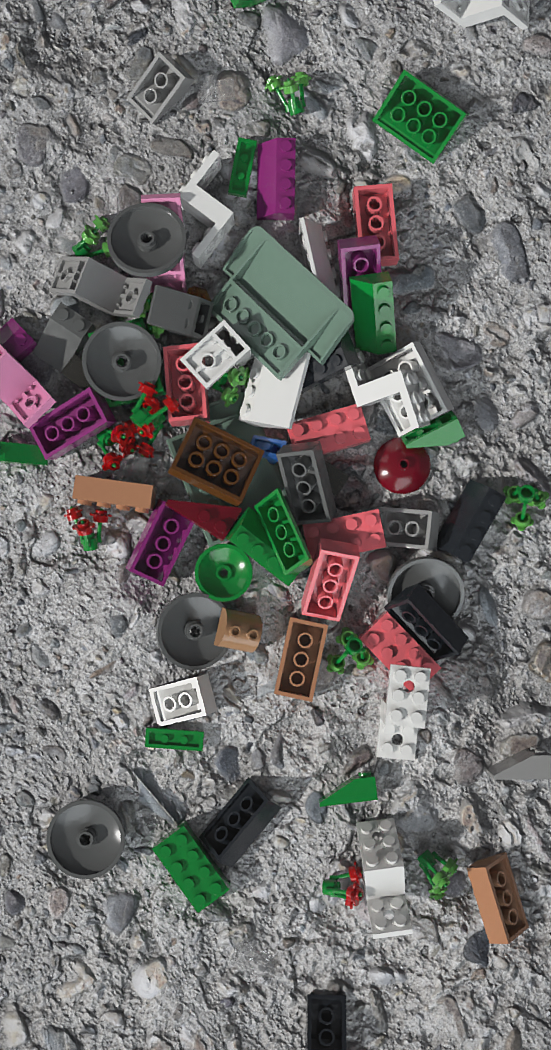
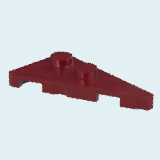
[165,500,242,541]

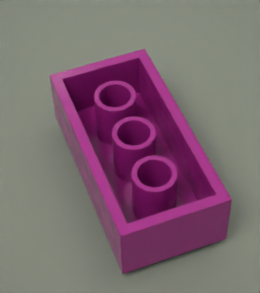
[337,235,381,310]
[29,387,117,460]

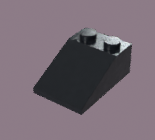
[305,994,347,1050]

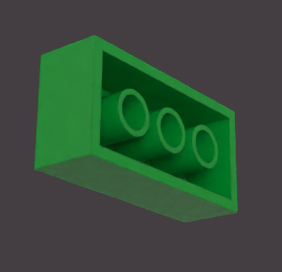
[152,821,230,913]

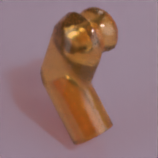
[187,286,212,302]

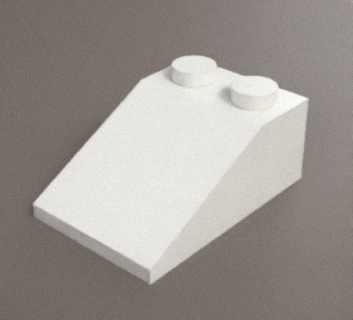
[149,674,218,727]

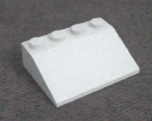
[298,217,340,297]
[367,341,454,437]
[238,352,311,429]

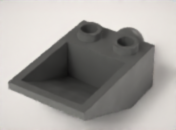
[147,285,217,340]

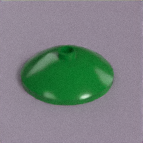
[195,544,253,602]

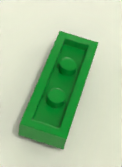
[228,137,257,198]
[145,727,204,751]

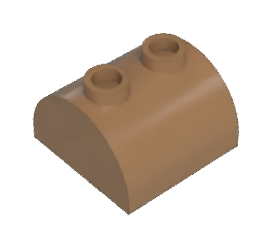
[214,607,263,653]

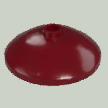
[373,437,431,494]

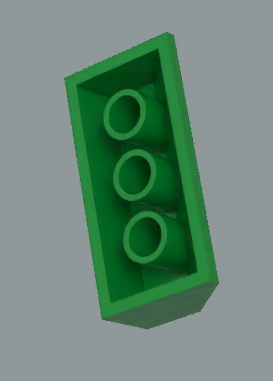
[349,271,397,355]
[254,488,313,576]
[225,507,300,587]

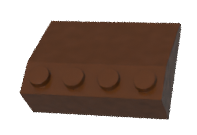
[167,417,265,507]

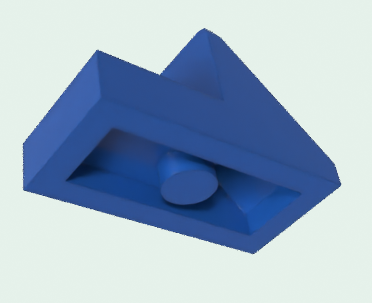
[250,435,288,465]

